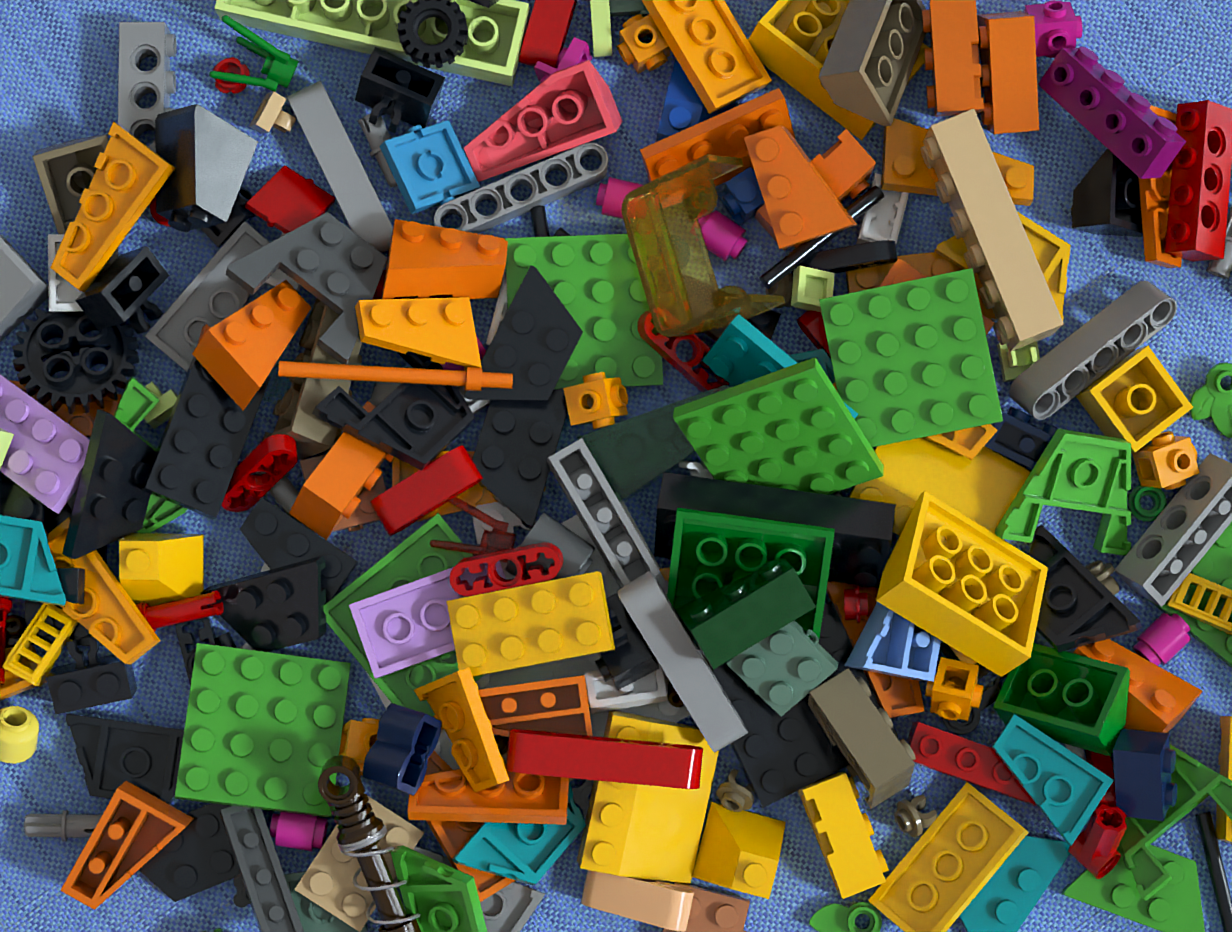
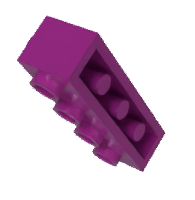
[1038,46,1186,179]

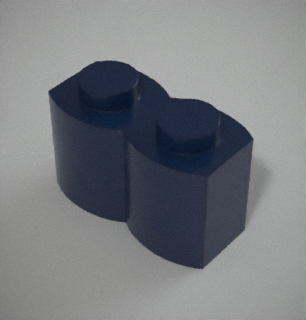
[363,703,442,796]

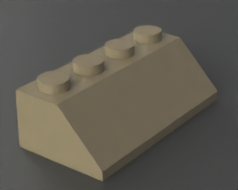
[819,0,926,127]

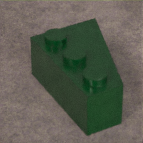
[675,558,816,669]

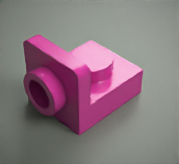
[534,37,592,84]

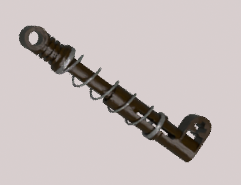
[318,755,421,932]

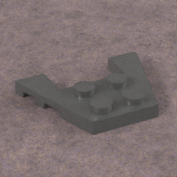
[226,212,388,364]

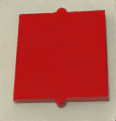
[245,165,335,234]

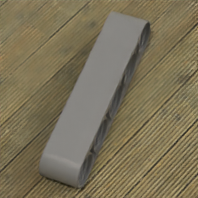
[287,80,393,253]
[434,142,608,234]
[1009,281,1177,420]
[617,571,748,753]

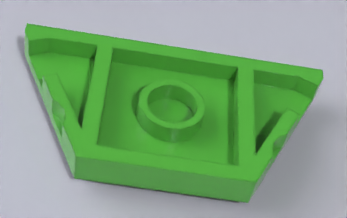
[1062,842,1205,932]
[391,846,487,932]

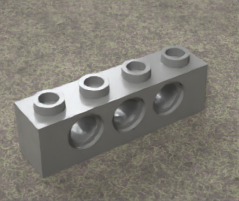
[118,22,177,153]
[546,438,661,589]
[1115,453,1232,607]

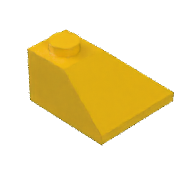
[119,533,204,606]
[692,802,786,899]

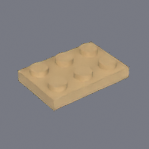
[294,793,424,932]

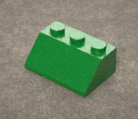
[993,643,1130,757]

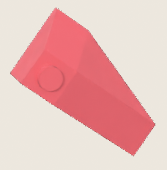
[464,60,623,182]

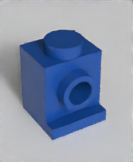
[717,166,765,226]

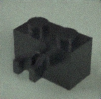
[355,47,445,133]
[75,246,169,334]
[594,593,659,690]
[47,635,137,714]

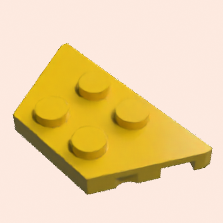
[934,212,1071,321]

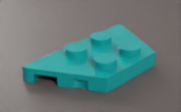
[0,515,66,606]
[451,783,586,885]
[959,836,1070,932]

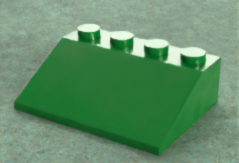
[667,508,835,639]

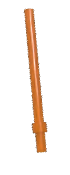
[278,361,513,391]

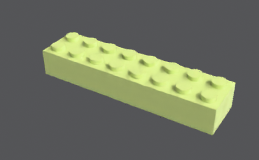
[214,0,530,87]

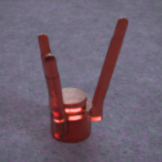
[430,497,516,564]

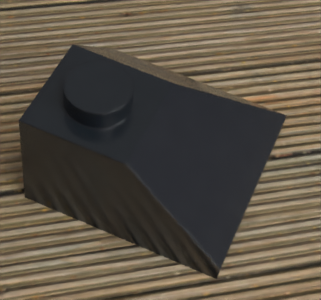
[1071,149,1143,237]

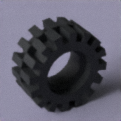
[397,0,468,68]

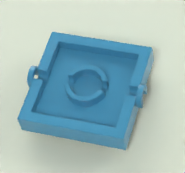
[380,120,480,214]

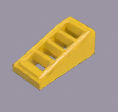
[1166,573,1232,635]
[2,603,78,687]

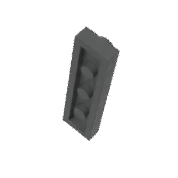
[219,806,304,932]

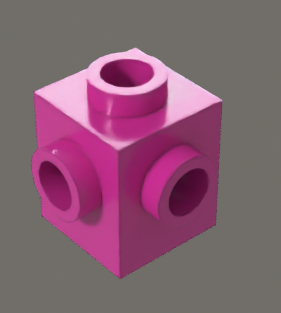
[1025,0,1082,58]

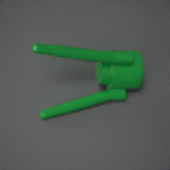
[209,15,299,92]

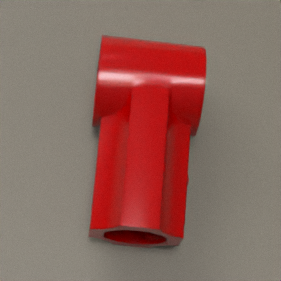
[1069,804,1127,879]

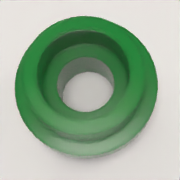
[1128,485,1167,522]

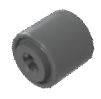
[504,512,595,585]

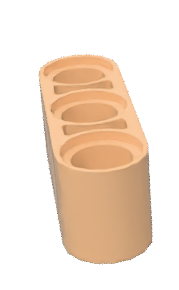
[580,870,694,931]

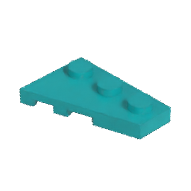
[992,714,1114,846]

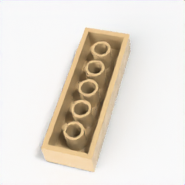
[920,109,1064,352]

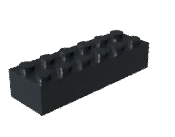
[654,472,896,588]

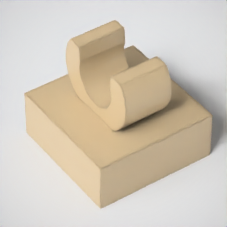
[249,91,296,134]

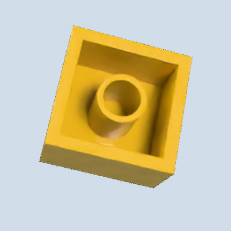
[1076,346,1193,454]

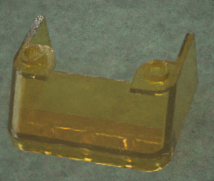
[621,154,785,337]

